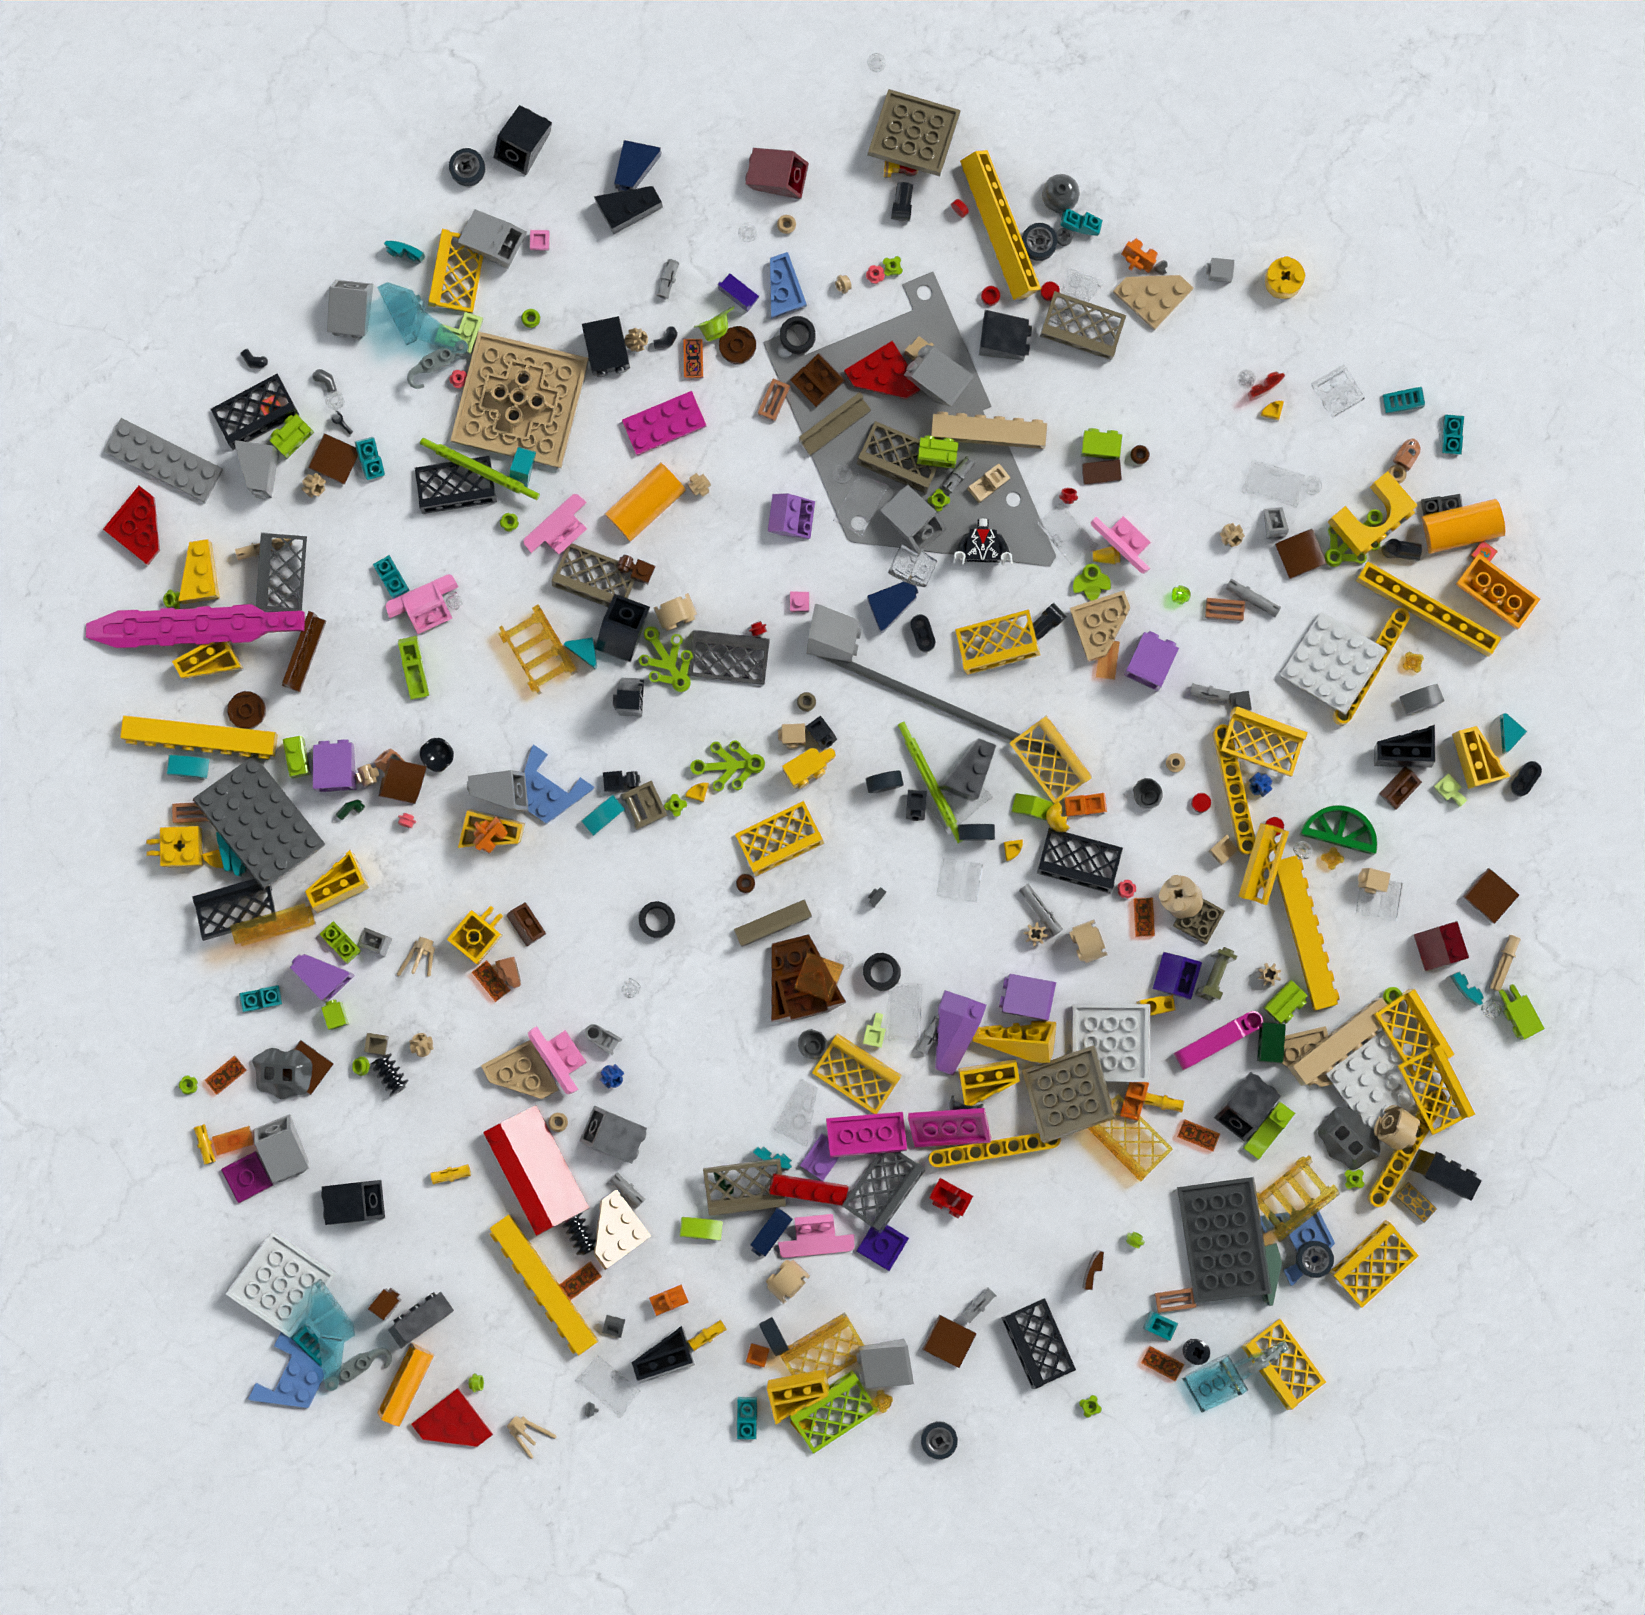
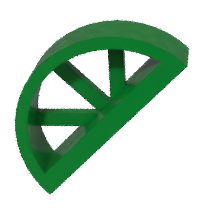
[1299,805,1377,855]

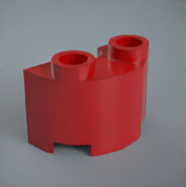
[929,1178,973,1219]

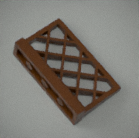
[282,611,327,693]

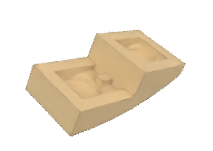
[967,463,1011,503]

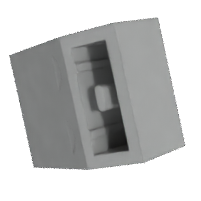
[457,209,527,269]

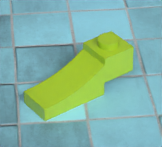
[398,636,429,700]
[1243,1102,1295,1160]

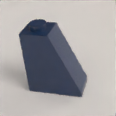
[614,140,662,192]
[867,579,919,633]
[750,1207,793,1257]

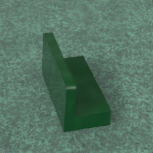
[1257,1022,1286,1063]

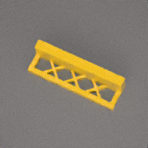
[1238,823,1289,905]

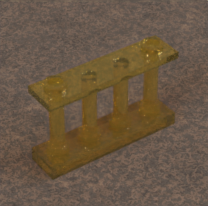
[498,604,578,695]
[230,903,316,947]
[1257,1155,1340,1243]

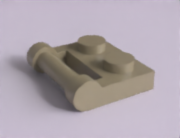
[621,780,668,830]

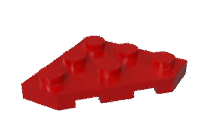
[844,340,921,399]
[103,485,160,565]
[411,1388,493,1447]

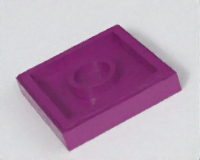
[221,1151,274,1203]

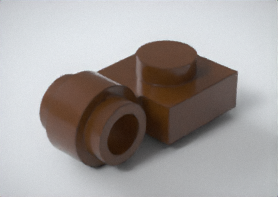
[617,555,656,585]

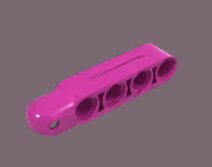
[1174,1011,1263,1070]

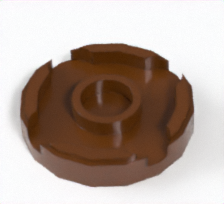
[719,326,756,364]
[227,691,266,729]

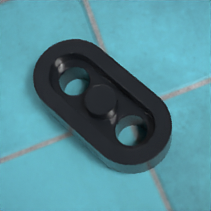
[910,614,936,652]
[1510,761,1542,797]

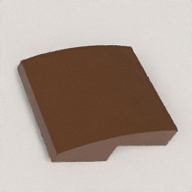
[790,353,846,407]
[308,433,358,484]
[1275,529,1327,579]
[378,758,427,804]
[1463,868,1519,924]
[283,1040,334,1095]
[1082,1250,1104,1290]
[922,1314,977,1368]

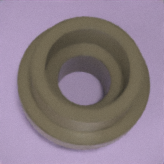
[797,692,816,711]

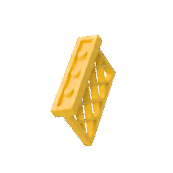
[427,228,483,314]
[955,609,1041,675]
[1220,707,1308,777]
[1009,715,1092,803]
[735,801,824,877]
[1374,989,1455,1078]
[812,1033,902,1114]
[1397,1044,1475,1135]
[1329,1220,1419,1308]
[1241,1319,1326,1410]

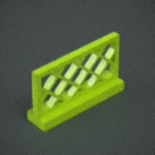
[789,1370,879,1454]

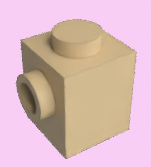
[778,723,806,748]
[1358,868,1391,894]

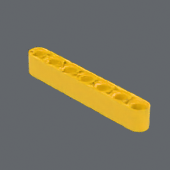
[1333,608,1410,725]
[1213,724,1255,855]
[1367,1090,1446,1207]
[928,1133,1061,1167]

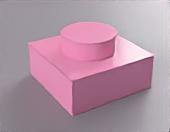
[530,230,550,251]
[790,592,809,612]

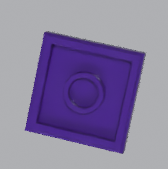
[856,1225,909,1271]

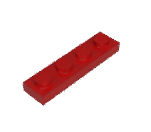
[769,1174,849,1206]

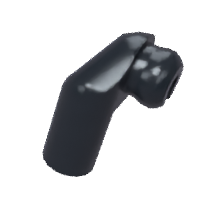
[653,326,678,349]
[240,349,268,369]

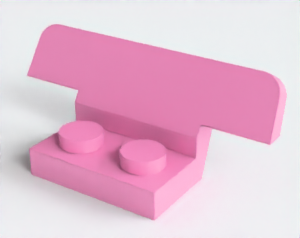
[524,494,587,554]
[1090,516,1151,574]
[386,574,458,634]
[528,1026,587,1094]
[778,1214,854,1258]

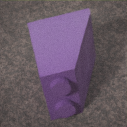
[1124,631,1179,691]
[313,739,357,792]
[290,954,355,1002]
[999,974,1056,1021]

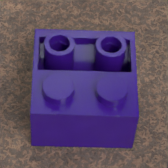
[1152,952,1202,1000]

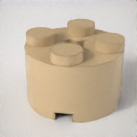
[654,593,697,631]
[1159,875,1203,919]
[1069,919,1108,963]
[1374,1105,1420,1150]
[766,1260,810,1304]

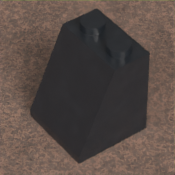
[493,105,552,175]
[979,310,1032,361]
[582,316,630,377]
[595,593,650,662]
[1214,1072,1281,1142]
[321,1180,385,1225]

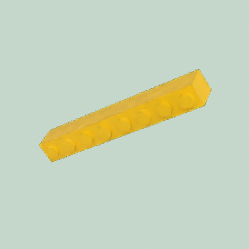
[960,150,1041,300]
[1356,562,1501,657]
[120,715,278,759]
[1276,855,1340,1011]
[489,1214,598,1356]

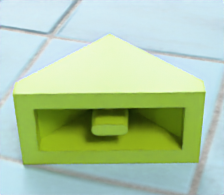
[1011,793,1053,821]

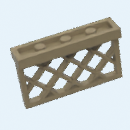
[1040,291,1126,360]
[857,421,938,494]
[552,543,635,607]
[703,1158,786,1216]

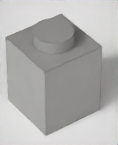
[1206,258,1235,283]

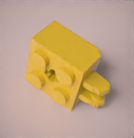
[782,748,836,789]
[146,826,203,867]
[447,906,503,965]

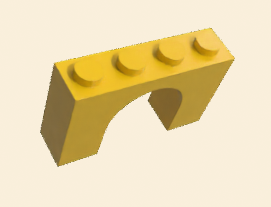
[1328,471,1418,556]

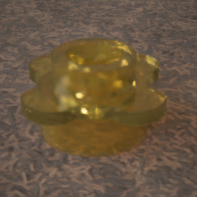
[1403,652,1424,673]
[1321,847,1344,870]
[871,1390,893,1413]

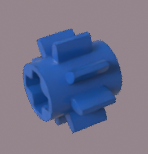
[1248,772,1273,797]
[599,1064,625,1089]

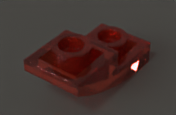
[1248,372,1285,401]

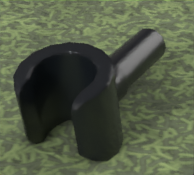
[330,411,353,435]

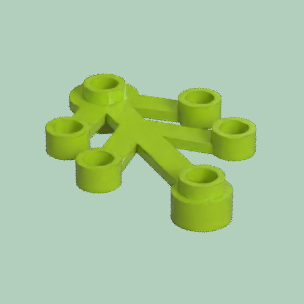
[1324,509,1383,567]
[639,626,693,692]
[690,740,765,792]

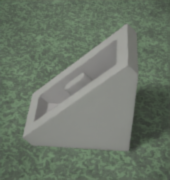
[1264,507,1289,539]
[358,928,393,956]

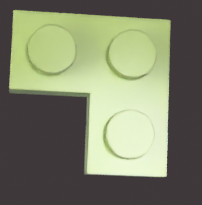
[435,312,483,354]

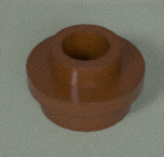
[1130,445,1150,464]
[736,874,755,893]

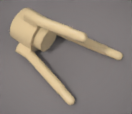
[397,937,435,976]
[507,1416,557,1459]

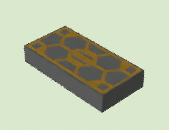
[1395,1182,1437,1223]

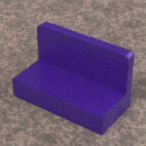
[717,273,759,312]

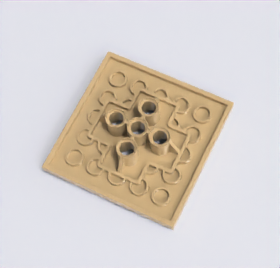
[450,331,589,468]

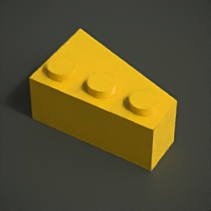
[179,539,220,605]
[1452,726,1511,789]
[458,809,525,848]
[305,850,369,913]
[958,1059,1020,1106]
[767,1369,829,1425]

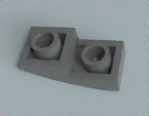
[1421,494,1463,516]
[1399,684,1445,715]

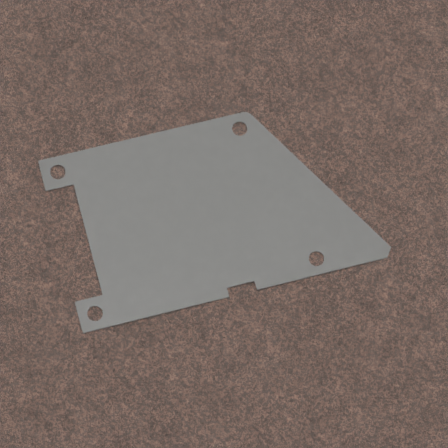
[764,271,1056,566]

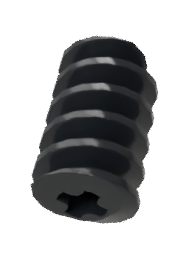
[370,1053,409,1097]
[562,1212,596,1256]
[1182,1339,1210,1365]

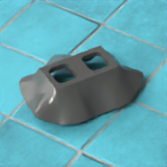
[252,1048,312,1099]
[1318,1107,1380,1170]

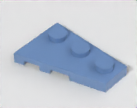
[770,252,807,319]

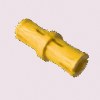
[1144,1092,1184,1113]
[193,1124,216,1165]
[430,1164,471,1185]
[688,1320,727,1351]

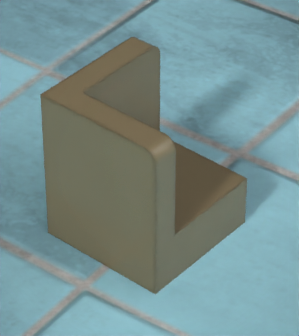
[364,1033,389,1055]

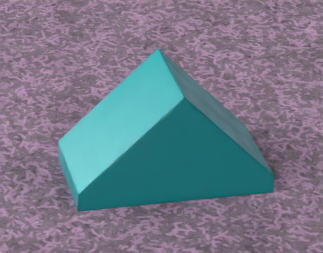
[509,447,536,488]
[564,637,597,669]
[1500,713,1527,754]
[1143,1311,1178,1341]

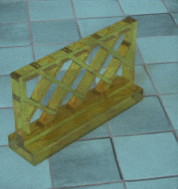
[1087,1094,1173,1182]
[780,1312,864,1379]

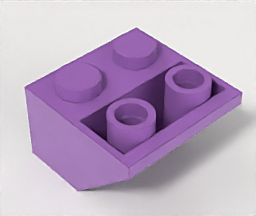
[768,493,815,539]

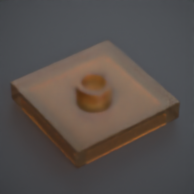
[794,953,844,1002]

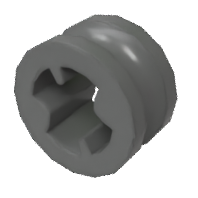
[1056,227,1073,246]

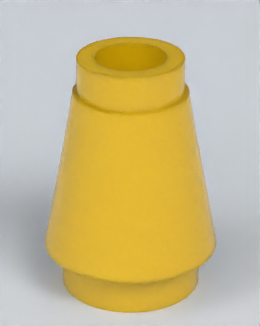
[1093,546,1121,565]

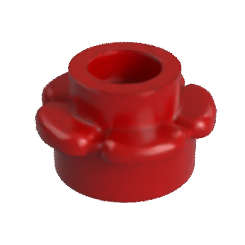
[1059,488,1078,504]
[749,621,767,636]

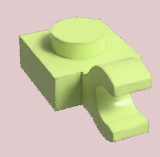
[1434,773,1467,807]
[863,1013,886,1048]

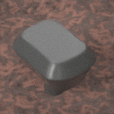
[1154,260,1168,274]
[585,1402,599,1418]

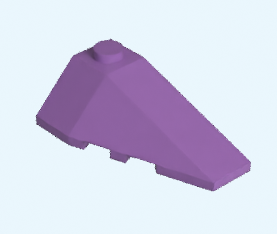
[935,990,987,1075]

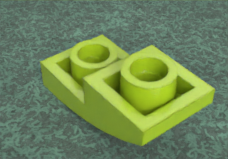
[320,921,361,964]
[680,1217,723,1241]

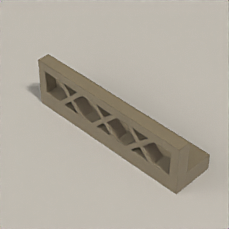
[799,392,871,456]
[734,899,812,947]

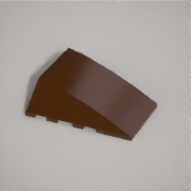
[771,934,846,1022]

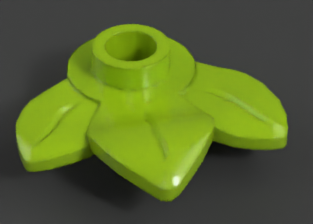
[1073,564,1111,601]

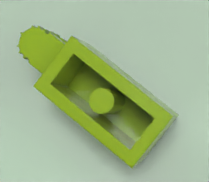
[1499,984,1545,1040]

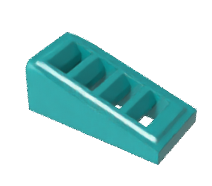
[1382,387,1425,413]
[216,832,233,872]
[292,1324,334,1366]

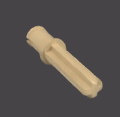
[235,538,292,561]
[1490,935,1521,991]

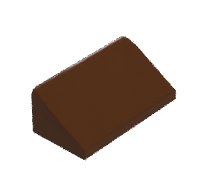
[1081,459,1122,485]
[1379,767,1422,810]
[506,902,546,946]

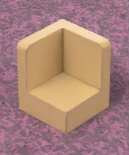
[905,336,934,361]
[1209,835,1238,865]

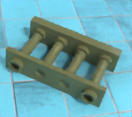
[1195,947,1237,1002]

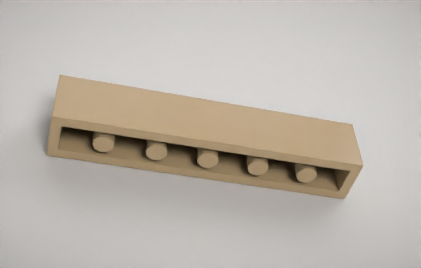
[931,411,1047,449]
[1288,997,1393,1086]

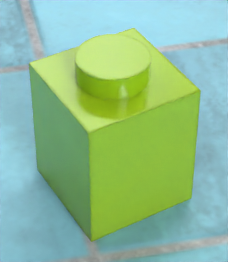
[321,999,349,1030]

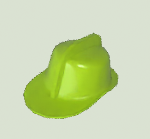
[694,306,734,341]

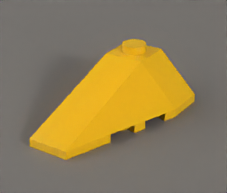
[973,1021,1056,1063]

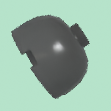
[1042,174,1080,213]

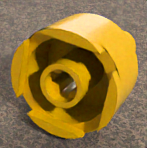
[1265,256,1306,299]

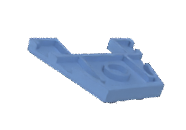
[524,744,595,824]
[1260,1208,1335,1286]
[248,1332,327,1408]

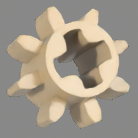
[625,328,648,352]
[302,473,326,498]
[688,473,711,497]
[1220,523,1245,547]
[355,764,380,787]
[1023,922,1048,947]
[1258,963,1281,986]
[409,1033,434,1057]

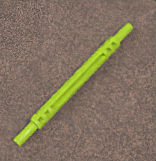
[420,438,540,501]
[898,722,964,843]

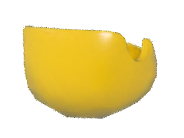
[1046,802,1070,832]

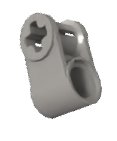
[585,1024,622,1055]

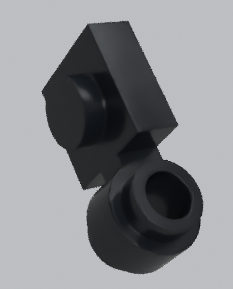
[603,770,641,792]

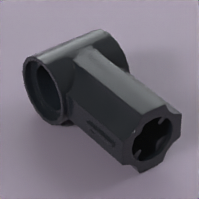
[891,182,913,222]
[1381,539,1422,561]
[1028,603,1067,641]

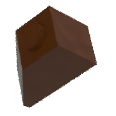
[368,1288,402,1321]

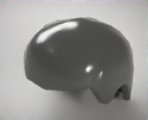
[1133,778,1163,809]
[798,1029,827,1059]

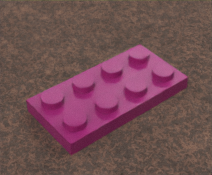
[622,391,707,455]
[908,1108,991,1147]
[826,1112,907,1158]

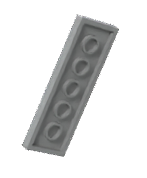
[104,418,223,503]

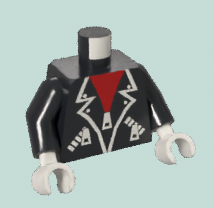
[953,519,1013,566]

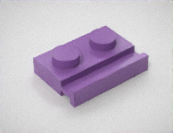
[800,1134,839,1181]

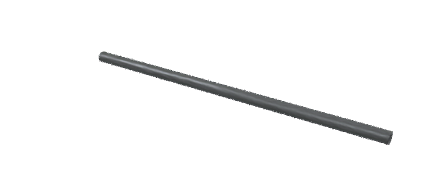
[815,655,1061,761]

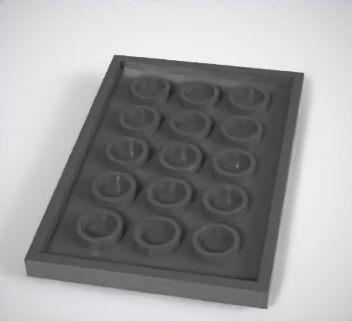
[193,755,325,890]
[1177,1177,1272,1303]

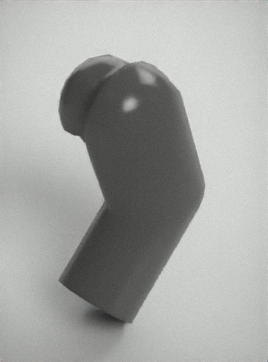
[312,369,337,393]

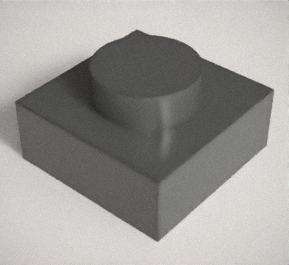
[1229,691,1252,711]
[868,887,886,908]
[602,1315,625,1338]

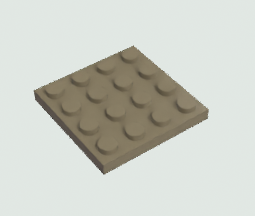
[867,89,961,177]
[1022,1045,1116,1143]

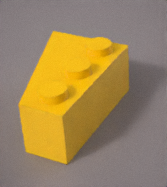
[172,642,244,679]

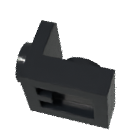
[805,716,837,750]
[906,790,927,821]

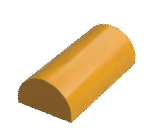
[604,462,686,542]
[1421,499,1506,554]
[1455,554,1540,630]
[377,1342,434,1426]

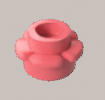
[866,265,885,284]
[449,370,467,388]
[398,813,416,828]
[1117,880,1136,899]

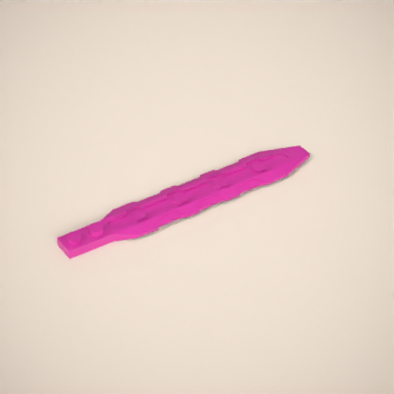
[86,604,305,648]

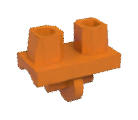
[1121,238,1158,273]
[473,816,508,853]
[649,1284,689,1316]

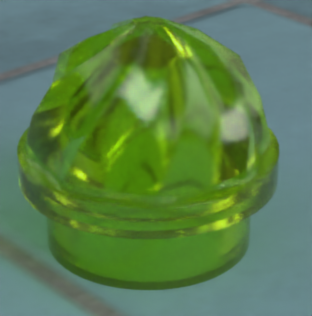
[1172,585,1191,604]

